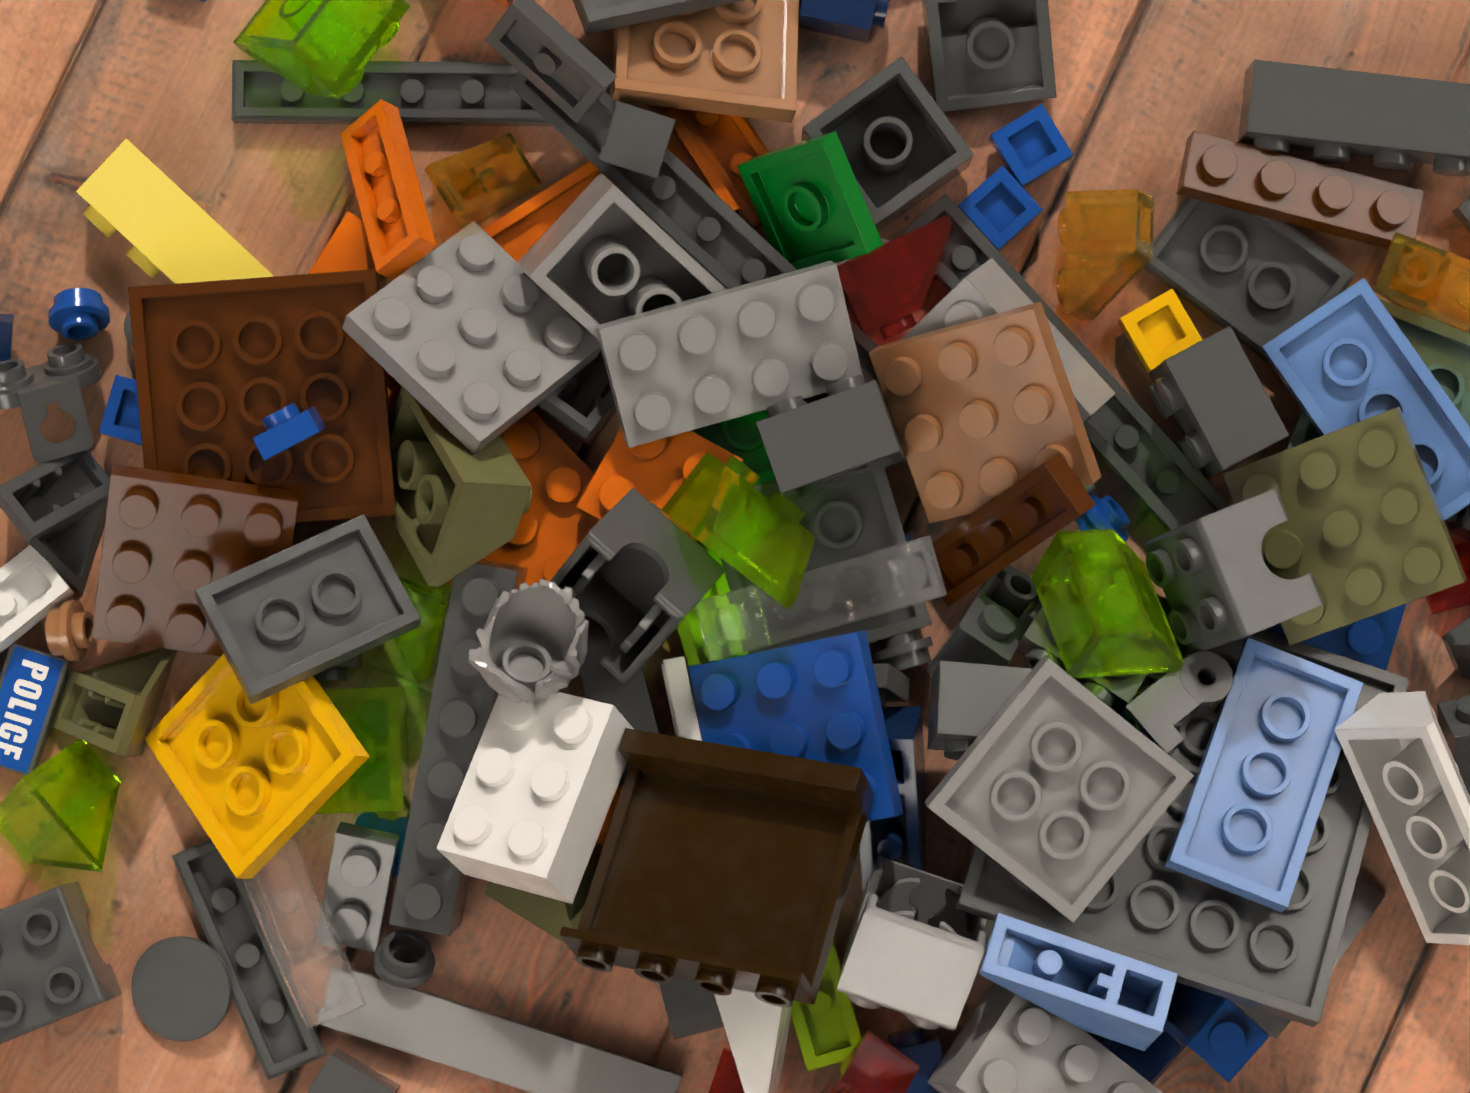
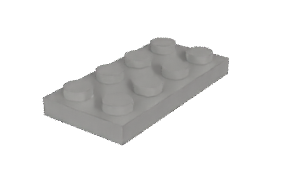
[595,261,864,448]

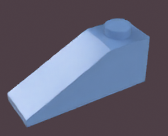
[979,913,1178,1051]

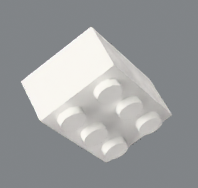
[436,692,634,904]

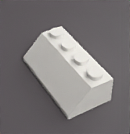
[1334,691,1470,945]

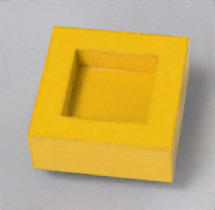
[1118,288,1202,373]

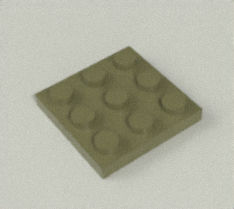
[1223,407,1467,646]

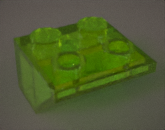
[315,687,411,814]

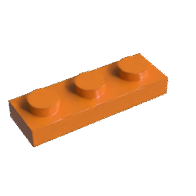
[340,99,436,280]

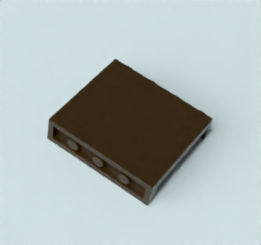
[559,728,874,1007]

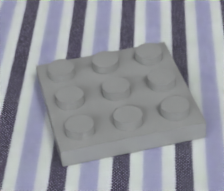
[342,221,601,455]
[924,655,1194,923]

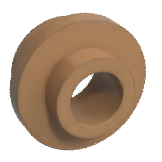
[45,600,95,661]

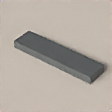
[172,839,327,1080]

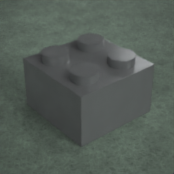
[801,56,974,232]
[1148,326,1289,479]
[756,375,906,501]

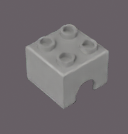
[837,856,988,1030]

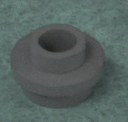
[872,630,933,671]
[373,930,435,988]

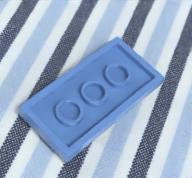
[1260,278,1470,521]
[1165,637,1363,913]

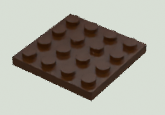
[128,269,397,523]

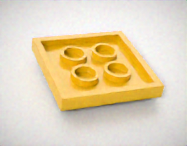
[144,653,370,879]

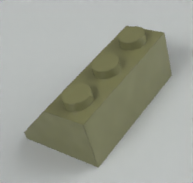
[390,386,532,587]

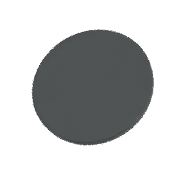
[131,936,232,1041]

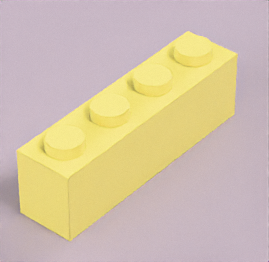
[76,139,273,284]

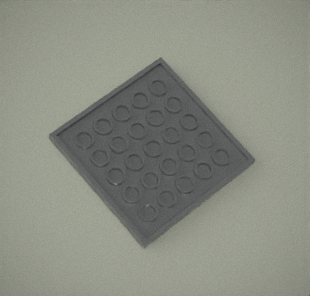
[955,564,1409,1027]

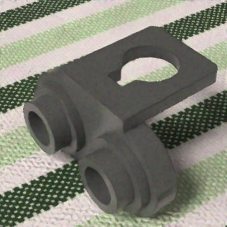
[0,343,102,463]

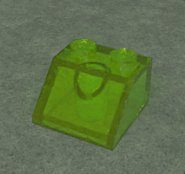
[233,0,411,99]
[661,452,816,610]
[1031,529,1185,678]

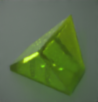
[394,576,451,684]
[0,739,122,872]

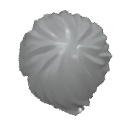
[468,578,589,703]

